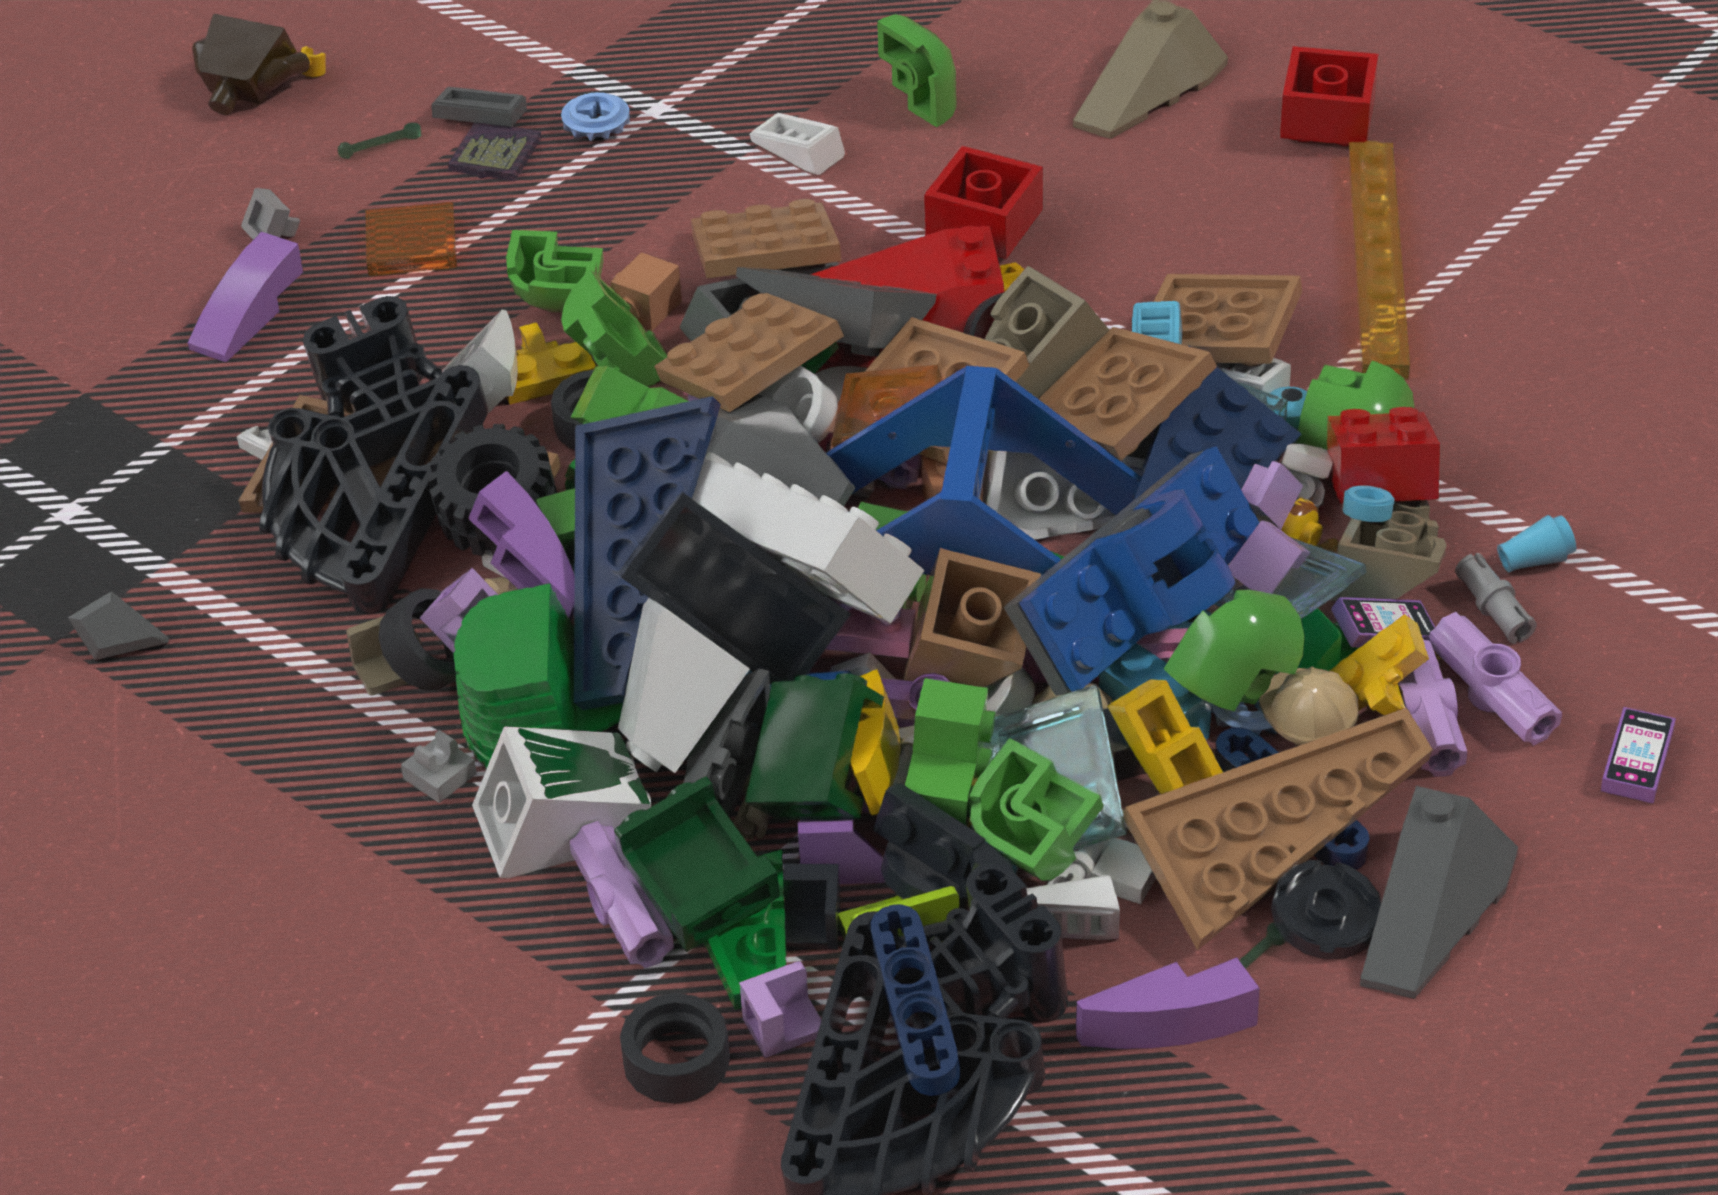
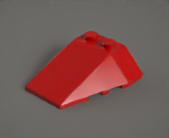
[810,226,1004,344]

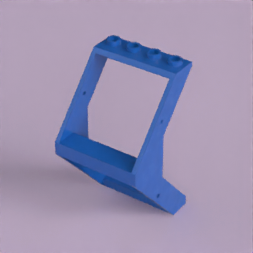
[826,366,1141,576]

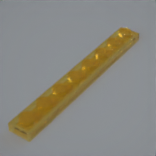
[1348,141,1410,380]

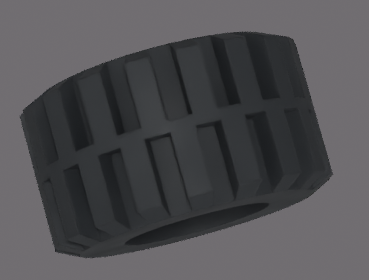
[428,424,557,556]

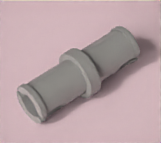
[1455,553,1537,644]

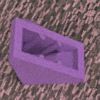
[798,819,886,884]

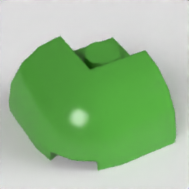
[877,14,957,128]
[506,230,604,313]
[561,270,667,386]
[1296,360,1415,450]
[1164,590,1304,711]
[969,738,1104,881]

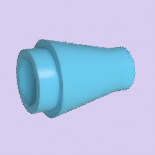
[1497,515,1577,572]

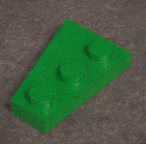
[704,849,786,1010]

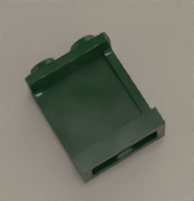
[745,673,884,820]
[614,776,780,952]

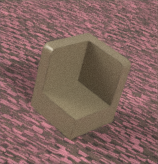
[346,616,421,696]

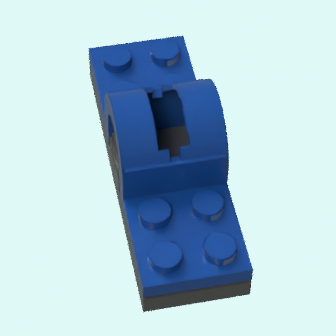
[1004,446,1260,696]

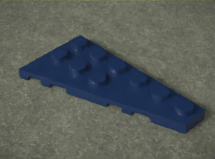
[1132,345,1301,502]
[574,396,721,710]

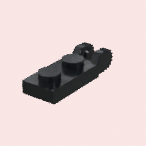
[873,782,1013,899]

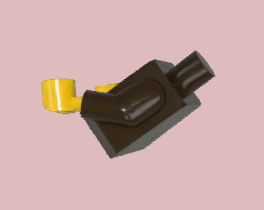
[192,14,326,116]

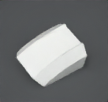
[442,310,518,413]

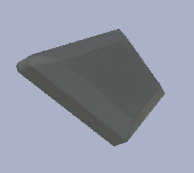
[68,591,169,661]

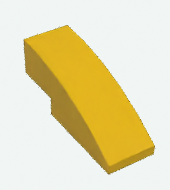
[850,669,901,816]
[1107,679,1223,794]

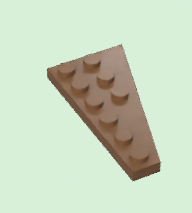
[1123,708,1433,951]

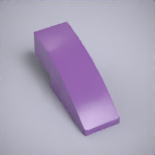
[188,231,303,362]
[468,471,575,620]
[1076,958,1260,1049]

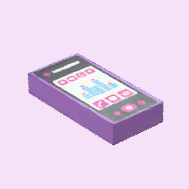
[1331,597,1436,647]
[1601,707,1676,803]

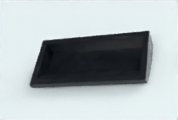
[618,491,851,685]

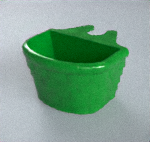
[454,583,623,769]

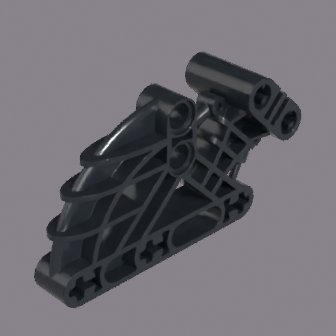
[259,296,488,614]
[781,863,1068,1195]

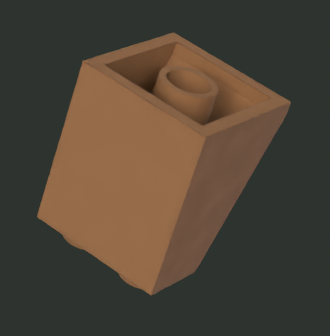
[903,548,1041,687]

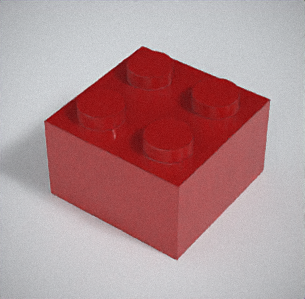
[1280,46,1379,146]
[924,146,1043,259]
[1327,407,1440,504]

